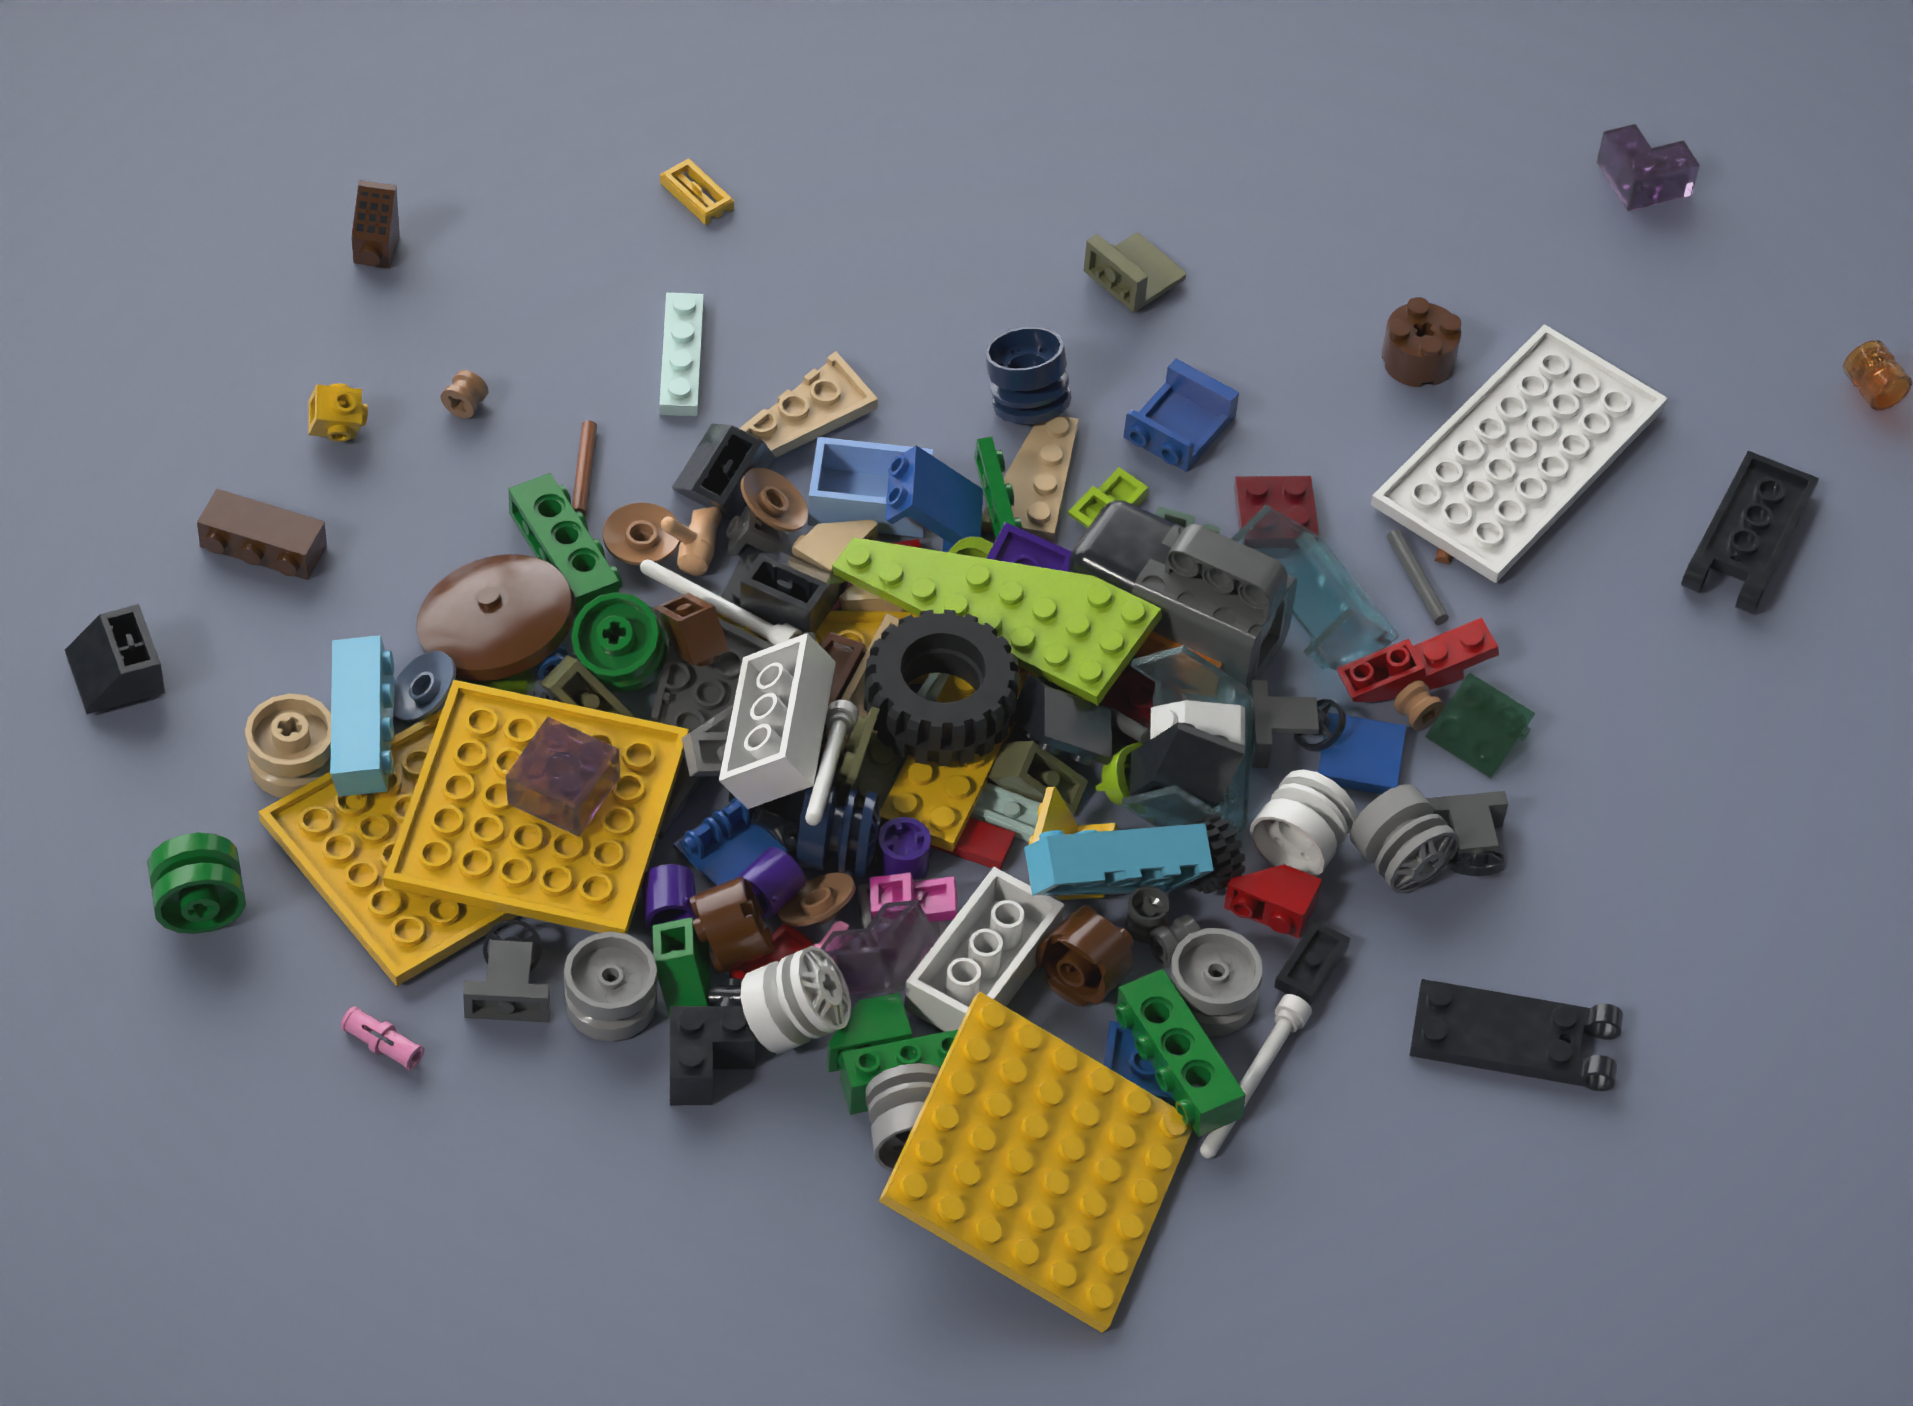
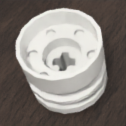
[1249,769,1358,877]
[740,946,851,1054]

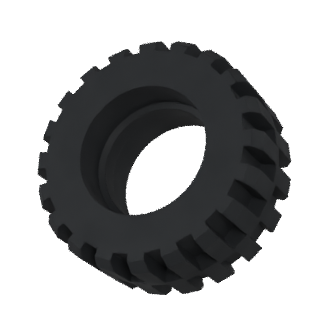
[863,609,1020,766]

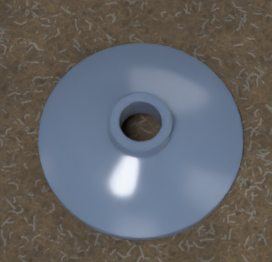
[393,651,456,722]

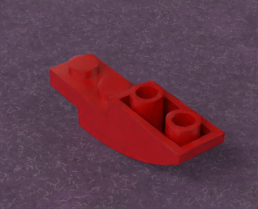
[1336,617,1499,702]

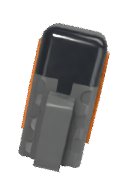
[1068,501,1297,699]

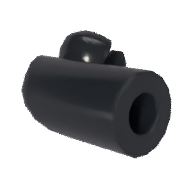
[751,805,799,853]

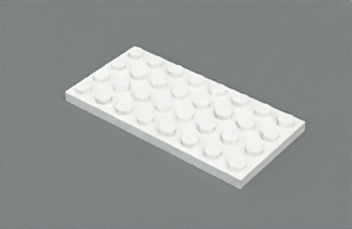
[1371,324,1668,583]

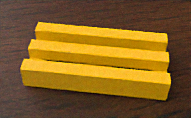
[660,158,734,225]

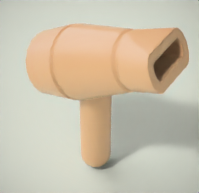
[661,507,722,576]

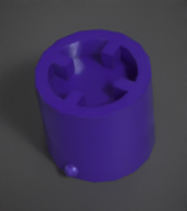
[874,817,931,880]
[737,847,806,919]
[642,864,697,932]

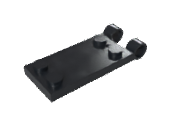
[1681,451,1819,614]
[1409,979,1623,1091]

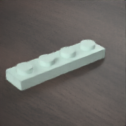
[659,293,703,416]

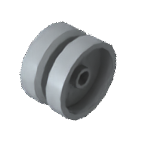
[1169,928,1263,1036]
[564,932,657,1042]

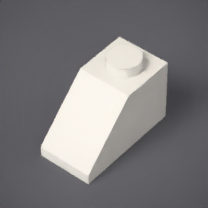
[1150,700,1245,746]

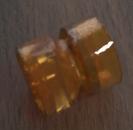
[1843,340,1912,411]

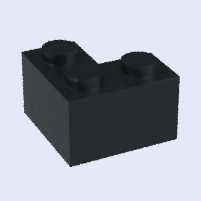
[670,1006,755,1106]

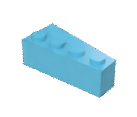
[330,635,396,797]
[1024,823,1214,896]

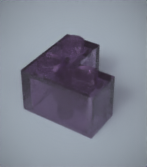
[1597,124,1700,211]
[821,900,938,997]

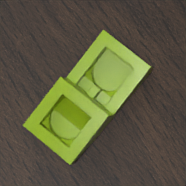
[1068,467,1149,529]

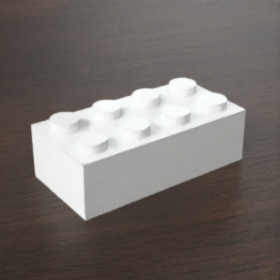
[719,633,836,809]
[904,867,1065,1032]

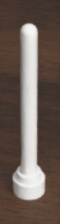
[640,559,803,646]
[805,700,859,826]
[1200,994,1312,1159]

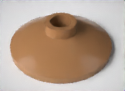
[741,468,808,532]
[603,502,680,566]
[778,873,855,927]

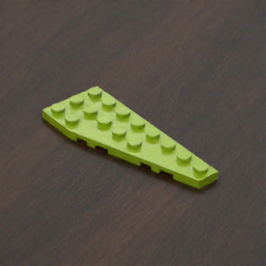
[832,537,1162,705]

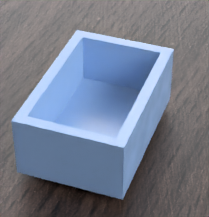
[808,437,933,538]

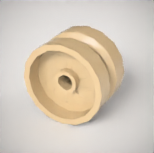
[245,693,331,798]

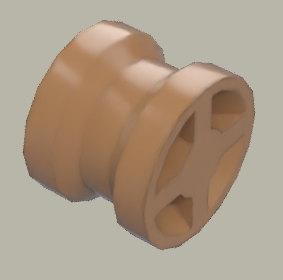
[441,370,489,418]
[1393,680,1444,731]

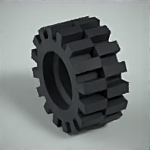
[1183,814,1245,894]

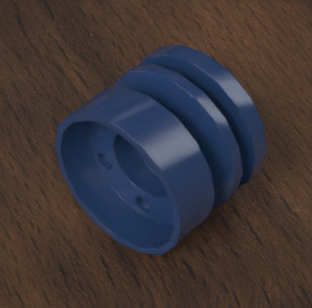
[985,327,1072,424]
[796,786,881,877]

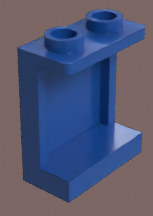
[1123,358,1239,472]
[885,445,983,552]

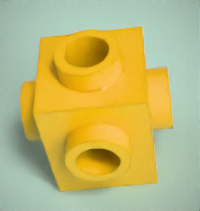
[308,383,368,442]

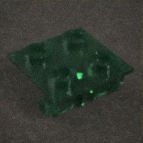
[1425,672,1535,779]

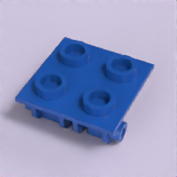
[673,797,788,886]

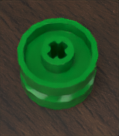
[571,592,668,693]
[147,832,246,934]

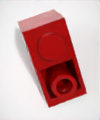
[1224,864,1322,939]

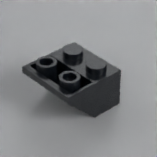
[672,424,776,520]
[740,551,848,633]
[65,604,165,714]
[1014,674,1112,766]
[1130,722,1245,819]

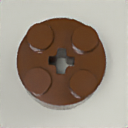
[1382,297,1461,387]
[690,876,775,974]
[1036,906,1134,1007]

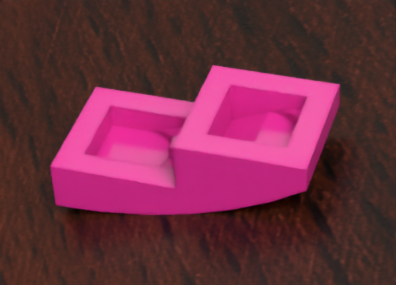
[870,873,958,922]

